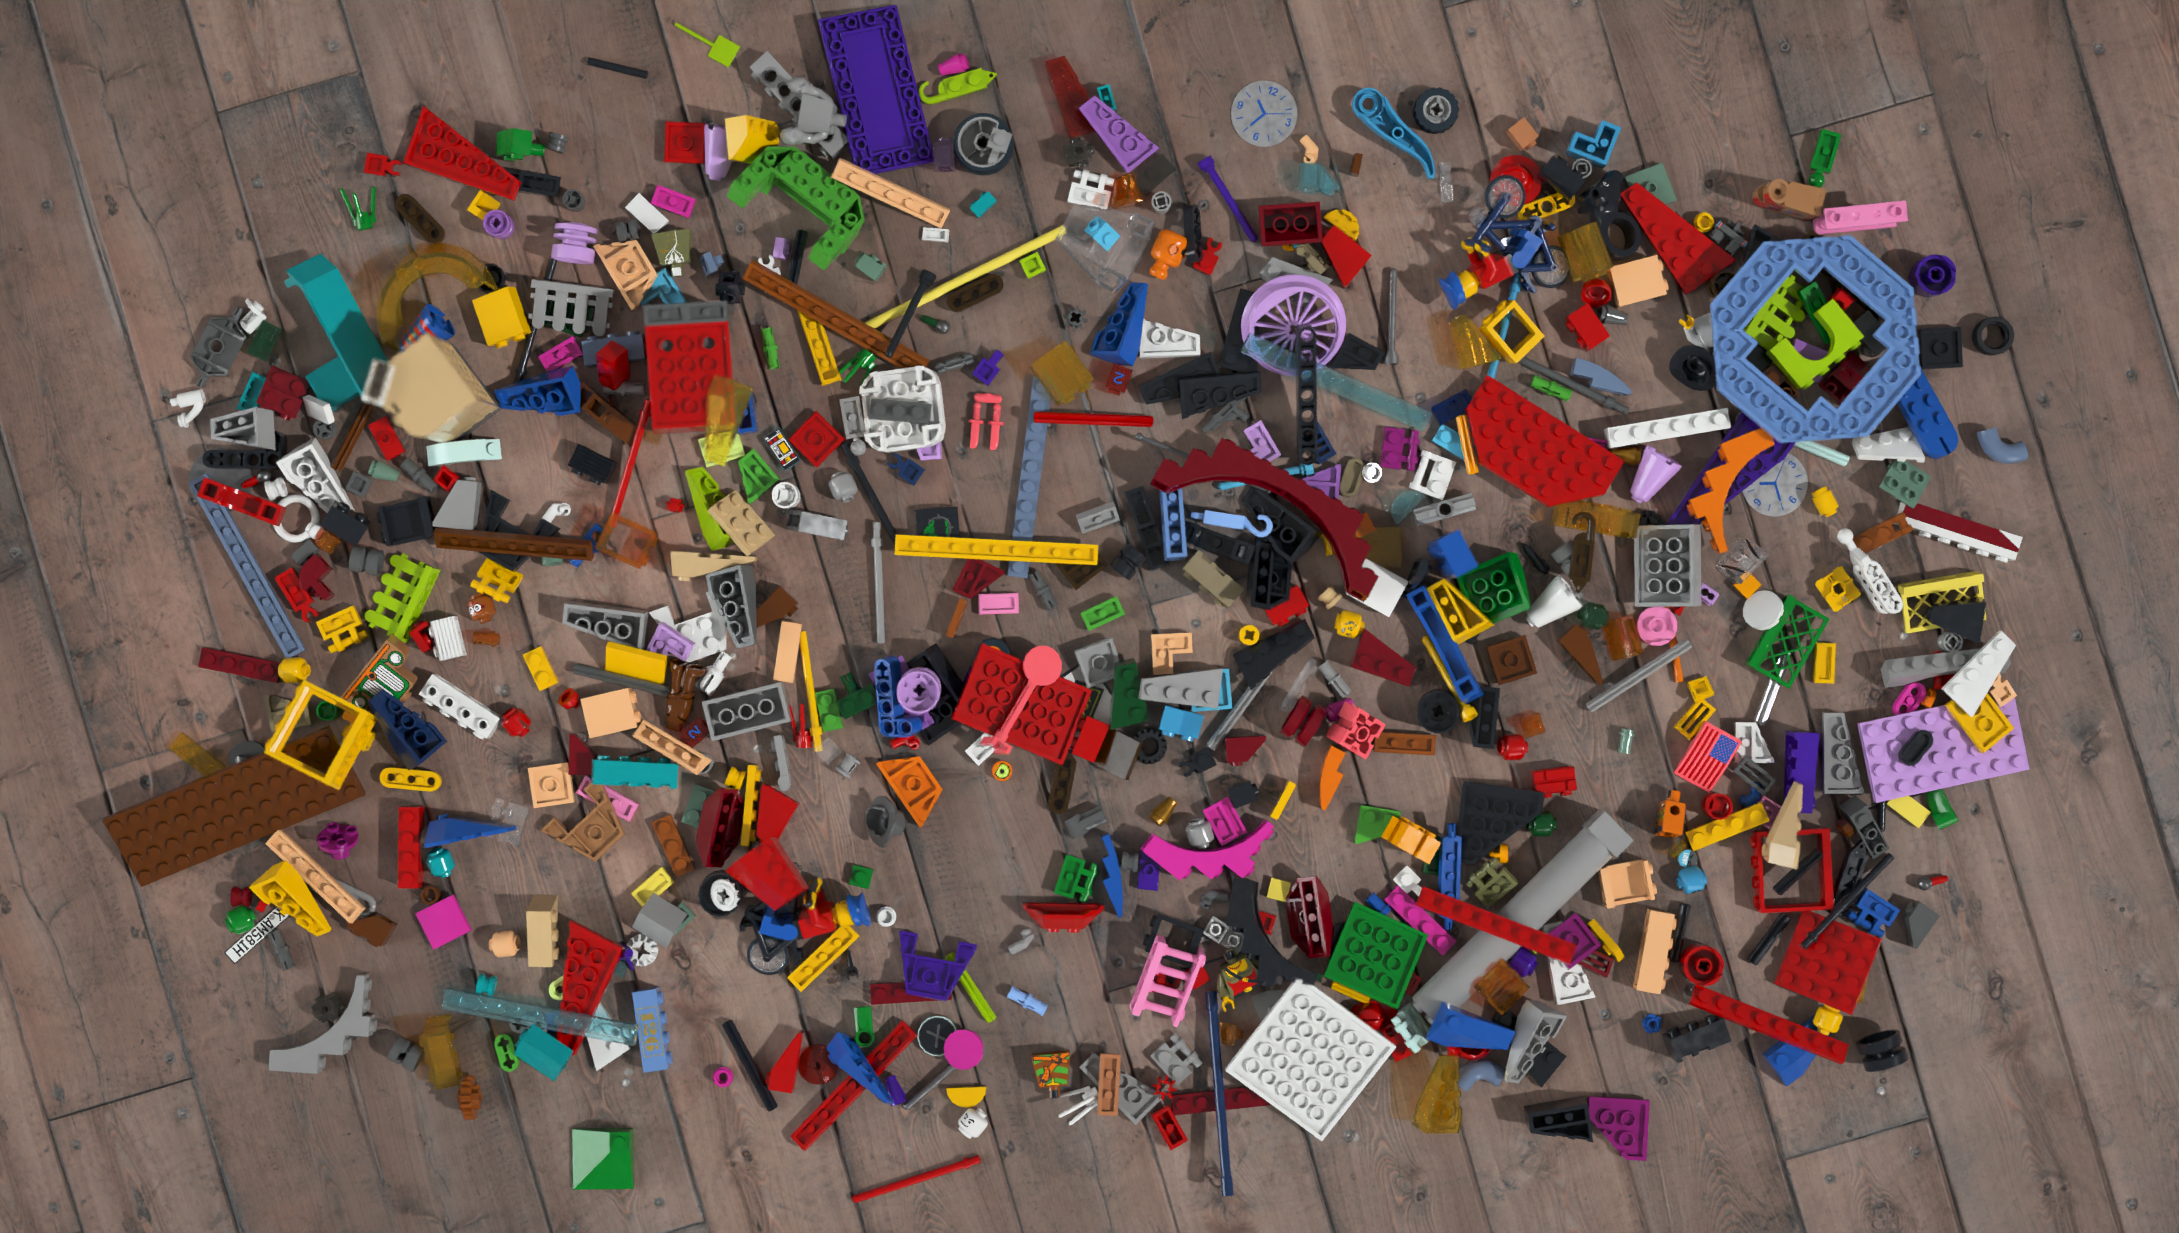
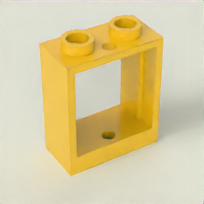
[1479,300,1544,364]

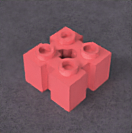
[1325,701,1386,759]

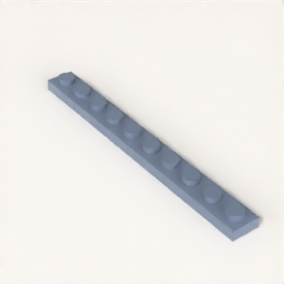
[1008,376,1054,578]
[189,473,307,658]

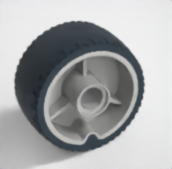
[953,113,1014,176]

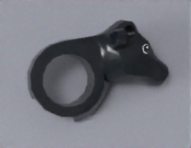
[1578,170,1641,262]

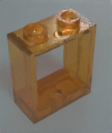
[594,511,658,569]
[1474,958,1530,1015]

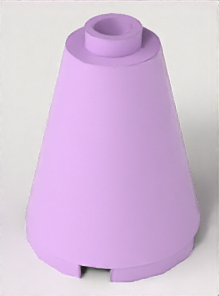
[704,123,733,181]
[1630,445,1682,503]

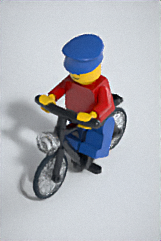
[739,862,871,975]

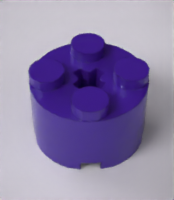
[1908,255,1956,298]

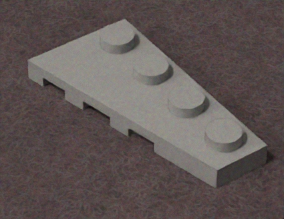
[1138,668,1223,709]

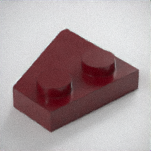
[952,559,1005,599]

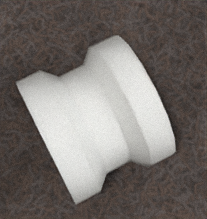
[264,477,288,501]

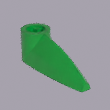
[1926,789,1959,830]

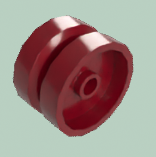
[1280,695,1327,747]

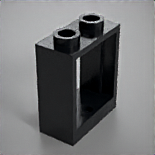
[1142,911,1204,968]

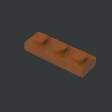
[1373,732,1436,756]
[652,814,696,878]

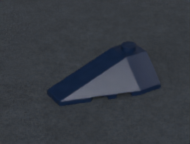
[368,689,447,770]

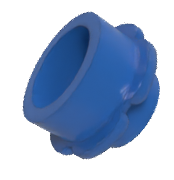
[1642,1014,1662,1034]

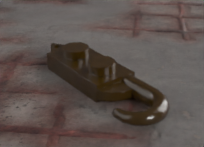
[1568,512,1596,594]

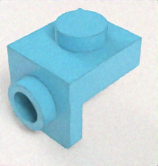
[1084,216,1120,251]

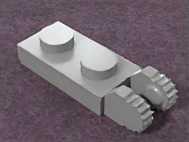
[771,734,792,792]

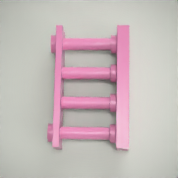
[1813,201,1908,235]
[1130,934,1206,1027]

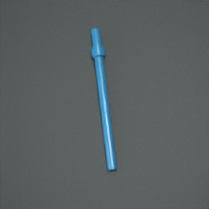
[1487,272,1521,379]

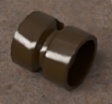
[1707,271,1735,299]

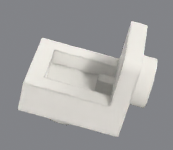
[239,298,267,334]

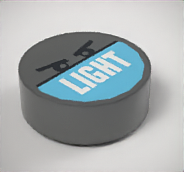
[1676,848,1698,868]

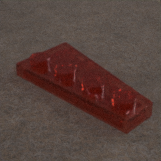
[1044,56,1095,139]

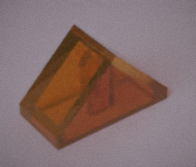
[1111,171,1143,209]

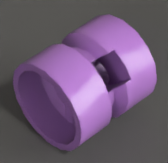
[483,210,515,240]

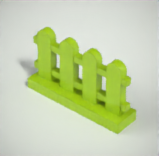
[1743,275,1805,351]
[365,553,441,643]

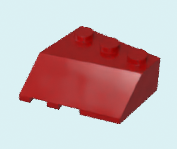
[726,837,809,911]

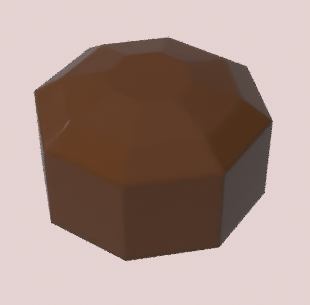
[1835,818,1855,837]
[419,885,441,905]

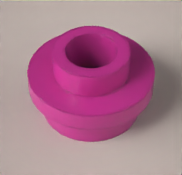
[713,1067,733,1087]

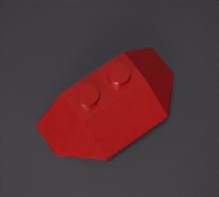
[1023,902,1104,933]

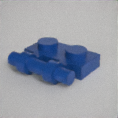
[1847,888,1900,938]

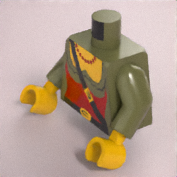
[1216,948,1273,1012]

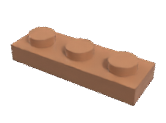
[1097,1053,1121,1116]

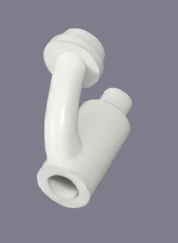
[170,389,206,428]

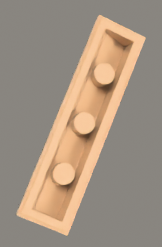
[633,719,711,775]

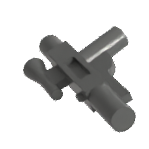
[1200,397,1250,434]

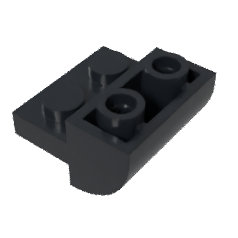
[1537,155,1585,201]

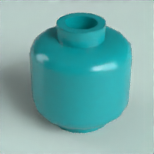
[425,847,455,878]

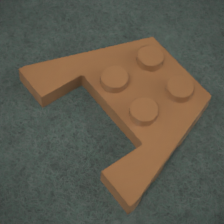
[541,783,626,862]

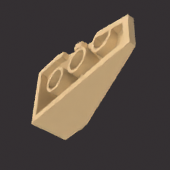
[1762,781,1803,869]

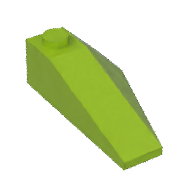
[685,467,735,551]

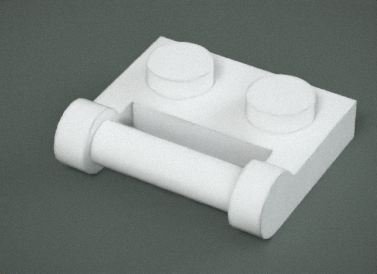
[1409,450,1456,500]

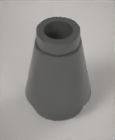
[1597,304,1628,325]

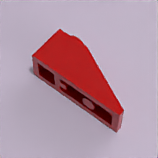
[766,1030,804,1094]

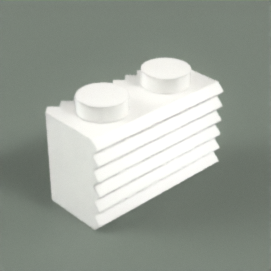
[428,616,467,661]

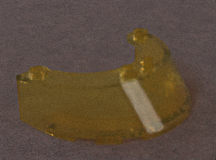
[377,244,498,351]

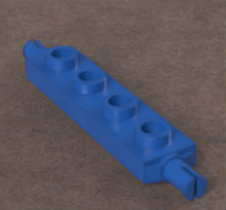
[1438,822,1462,930]

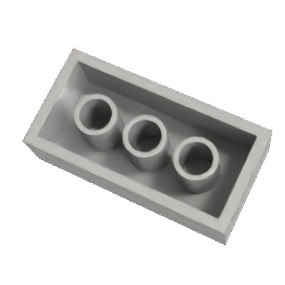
[702,682,793,741]

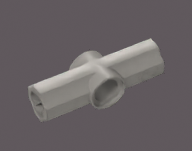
[1413,493,1476,526]

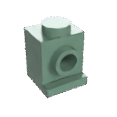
[855,252,888,282]

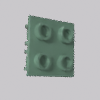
[1879,459,1931,509]

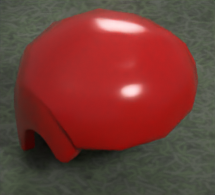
[1581,278,1612,308]

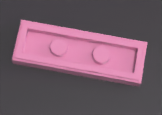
[576,775,639,822]

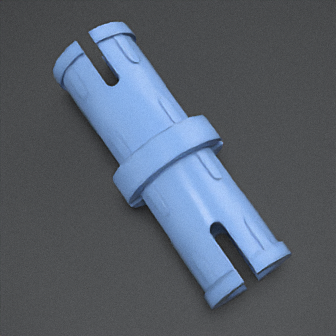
[1007,986,1048,1016]

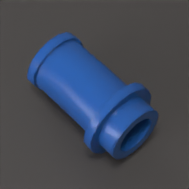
[1365,892,1391,915]

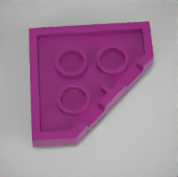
[1588,1096,1650,1161]

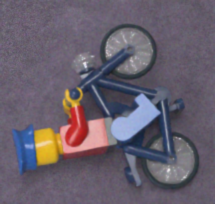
[1438,175,1571,310]

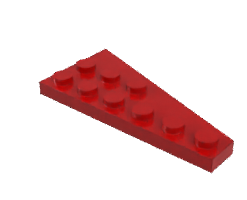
[557,920,625,1056]

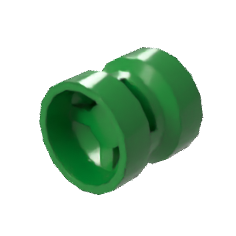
[316,701,342,721]

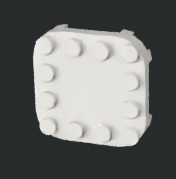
[859,366,946,453]

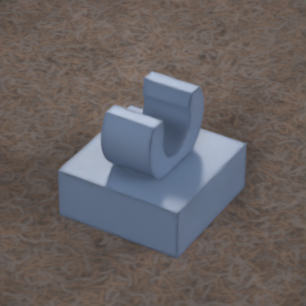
[699,252,724,277]

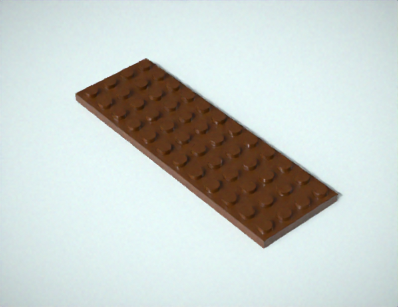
[102,725,366,887]

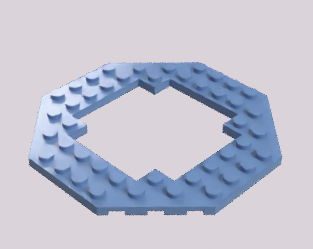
[1710,235,1921,443]

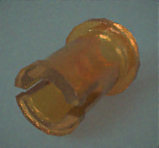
[473,631,500,647]

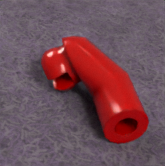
[890,735,920,750]

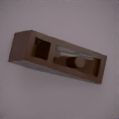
[756,586,799,628]
[1556,624,1603,685]

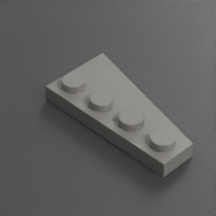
[1822,713,1865,794]
[1079,1052,1162,1125]

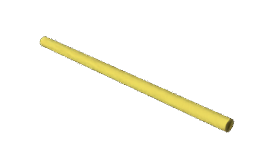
[864,225,1068,329]

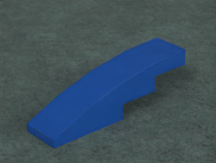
[1102,833,1123,918]

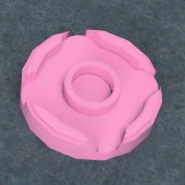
[1637,606,1678,646]

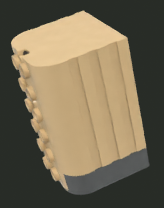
[383,333,502,443]

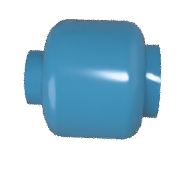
[1675,866,1707,894]

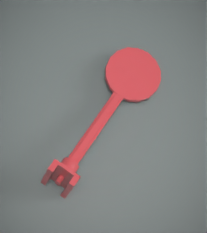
[980,646,1062,754]

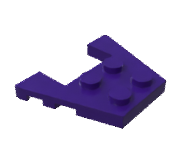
[899,930,977,1002]

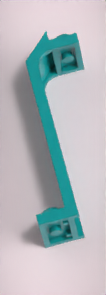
[284,253,389,398]

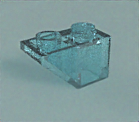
[1298,163,1340,196]

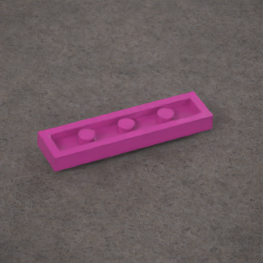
[1384,885,1457,956]

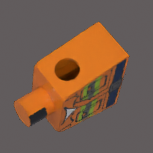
[1654,790,1686,839]

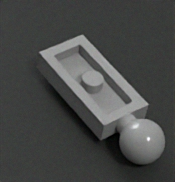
[839,396,866,456]

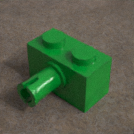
[496,128,545,162]

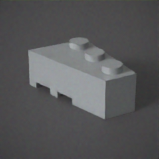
[1259,257,1333,311]
[210,407,276,450]

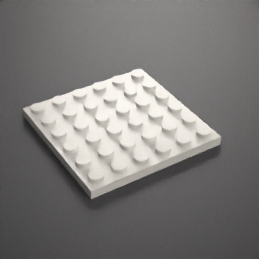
[1225,979,1396,1141]

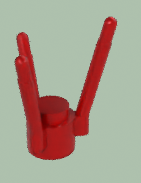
[789,703,820,748]

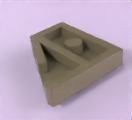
[263,695,313,733]

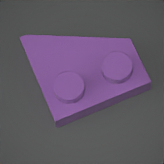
[1303,464,1341,499]

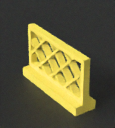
[1897,571,1986,633]

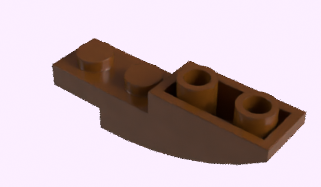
[581,381,646,447]

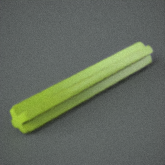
[945,952,996,1023]

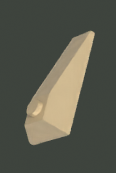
[671,551,757,581]

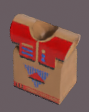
[1753,179,1827,222]

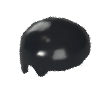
[475,263,506,294]

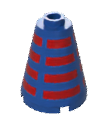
[399,304,456,353]

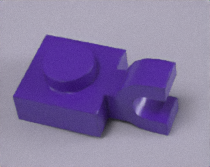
[972,349,1004,386]

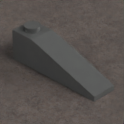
[706,565,757,649]

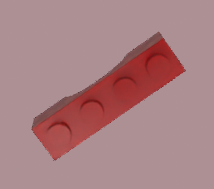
[197,477,286,526]
[398,806,424,889]

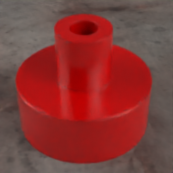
[558,688,580,709]

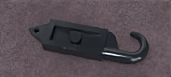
[1831,840,1869,917]

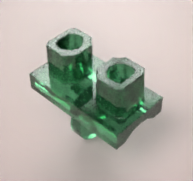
[247,320,282,362]

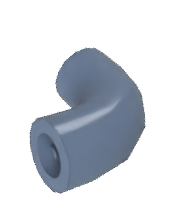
[1976,427,2028,464]
[1451,1060,1506,1092]

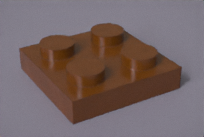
[1486,635,1537,686]

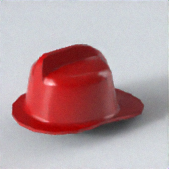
[1350,1000,1397,1032]

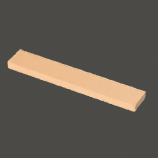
[831,158,950,228]
[265,830,365,923]

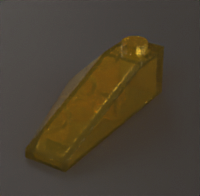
[705,375,754,467]

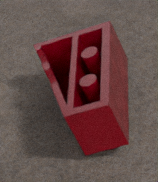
[1350,629,1416,687]

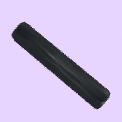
[787,229,808,284]
[1773,848,1823,895]
[1668,903,1691,963]
[1748,913,1791,965]

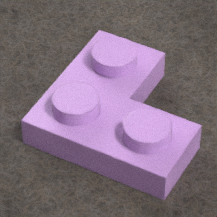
[1243,420,1281,462]
[646,622,695,661]

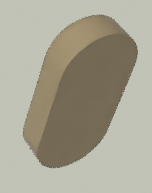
[1339,458,1365,498]

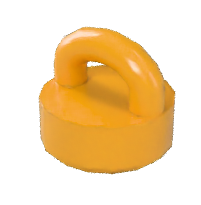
[1489,843,1508,863]

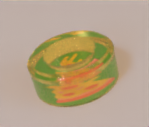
[1668,839,1687,859]

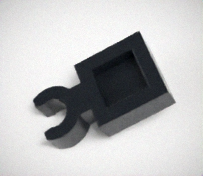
[1179,747,1217,777]

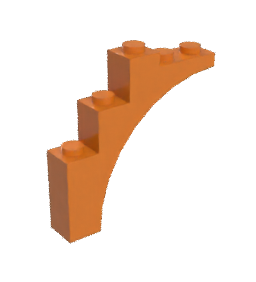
[1686,428,1775,554]

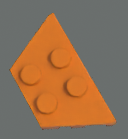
[876,756,943,828]

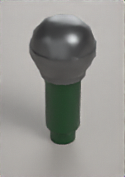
[920,315,950,334]

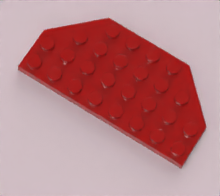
[1465,375,1624,508]

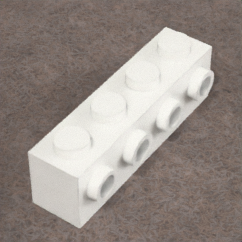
[419,674,503,739]

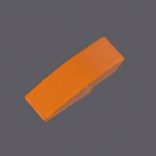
[1319,745,1346,810]

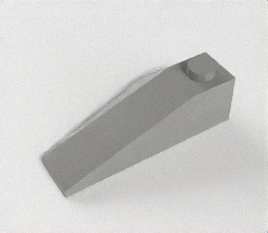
[1504,1000,1567,1083]

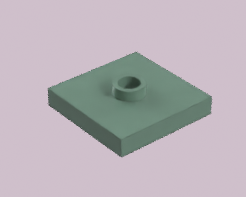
[1624,162,1677,205]

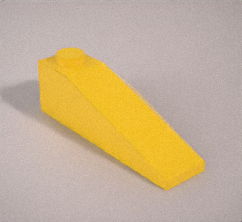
[249,860,331,937]

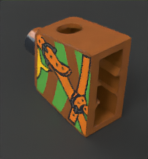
[1031,1050,1070,1098]

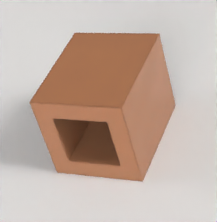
[1506,117,1539,152]

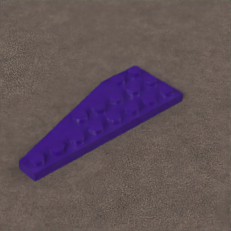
[1665,412,1796,525]

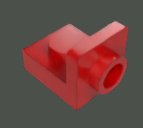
[409,620,433,653]

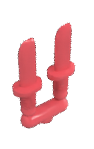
[968,393,1004,450]

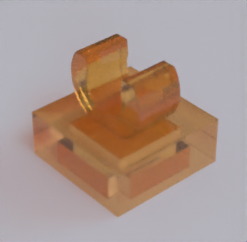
[1519,713,1546,738]
[1220,1022,1243,1046]

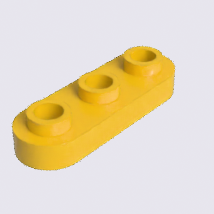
[380,767,442,792]

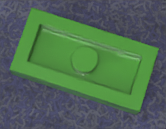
[1080,596,1125,631]
[815,688,844,732]

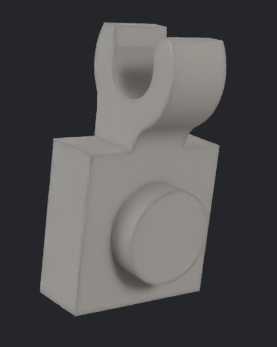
[986,127,1013,166]

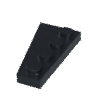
[1218,288,1259,373]
[1138,352,1221,405]
[1233,619,1315,690]

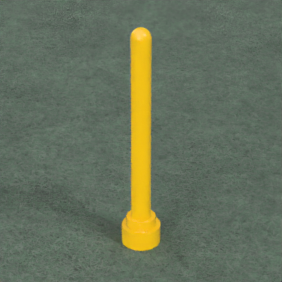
[1422,636,1478,722]

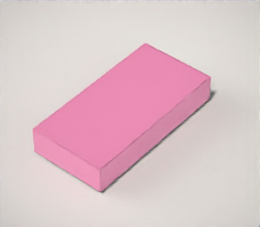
[978,593,1019,615]

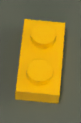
[523,646,559,691]

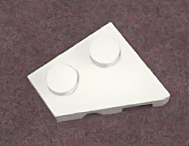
[1734,722,1774,763]

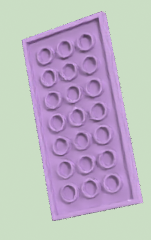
[1857,695,2030,803]

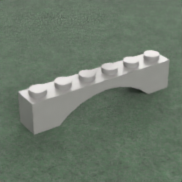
[1881,648,2011,688]

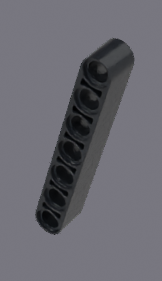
[1296,323,1317,465]

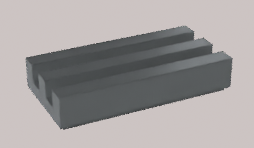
[1732,754,1777,796]

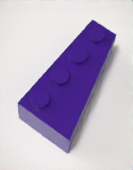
[1783,731,1820,813]

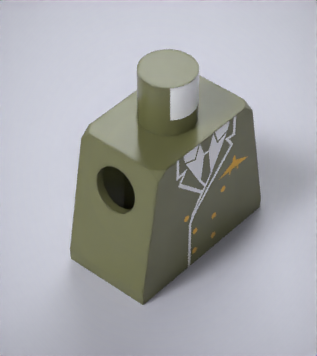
[651,229,693,278]

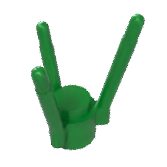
[340,187,376,231]
[839,348,876,389]

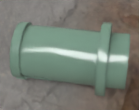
[1617,728,1635,754]

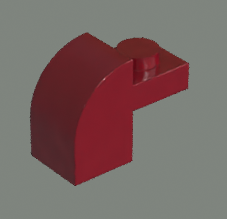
[299,554,335,601]

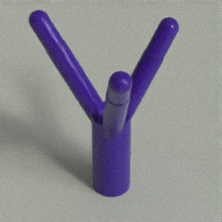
[619,943,634,970]

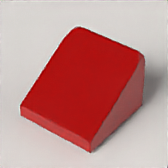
[433,465,459,492]

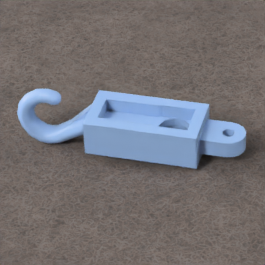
[1190,510,1273,537]

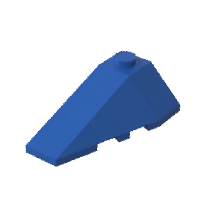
[827,1032,894,1105]

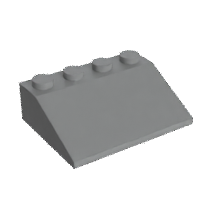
[1634,525,1701,607]

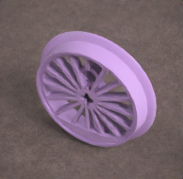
[1241,274,1346,376]

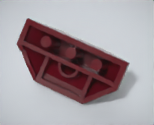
[696,788,744,868]
[1286,876,1334,958]

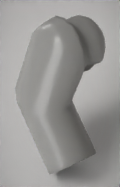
[1008,928,1034,955]

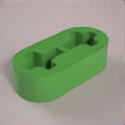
[494,1033,520,1072]

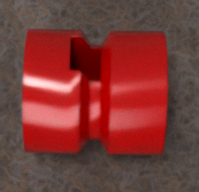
[1701,792,1733,820]

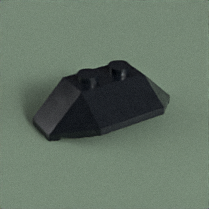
[1246,536,1292,610]

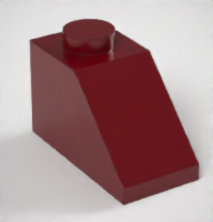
[568,733,597,775]
[1225,735,1266,766]

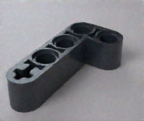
[202,431,287,470]

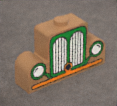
[340,634,418,710]

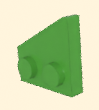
[738,448,780,505]
[1354,805,1401,844]

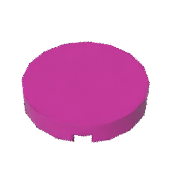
[944,1029,984,1070]

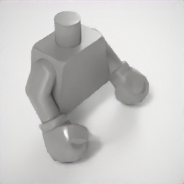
[780,76,847,145]

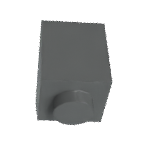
[1903,900,1940,949]

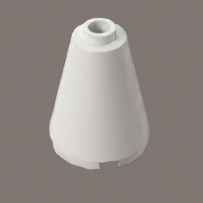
[1525,575,1583,628]

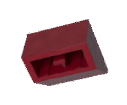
[1818,351,1871,404]

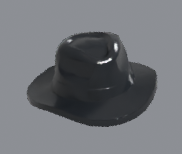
[1669,345,1716,391]

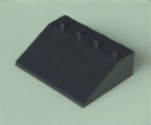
[906,643,964,746]

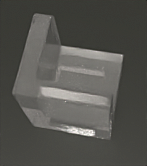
[814,737,842,765]

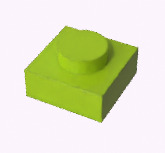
[1019,252,1046,279]

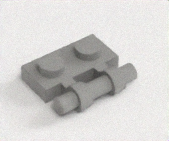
[1150,1033,1202,1086]

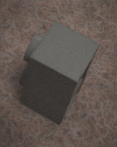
[291,539,321,565]

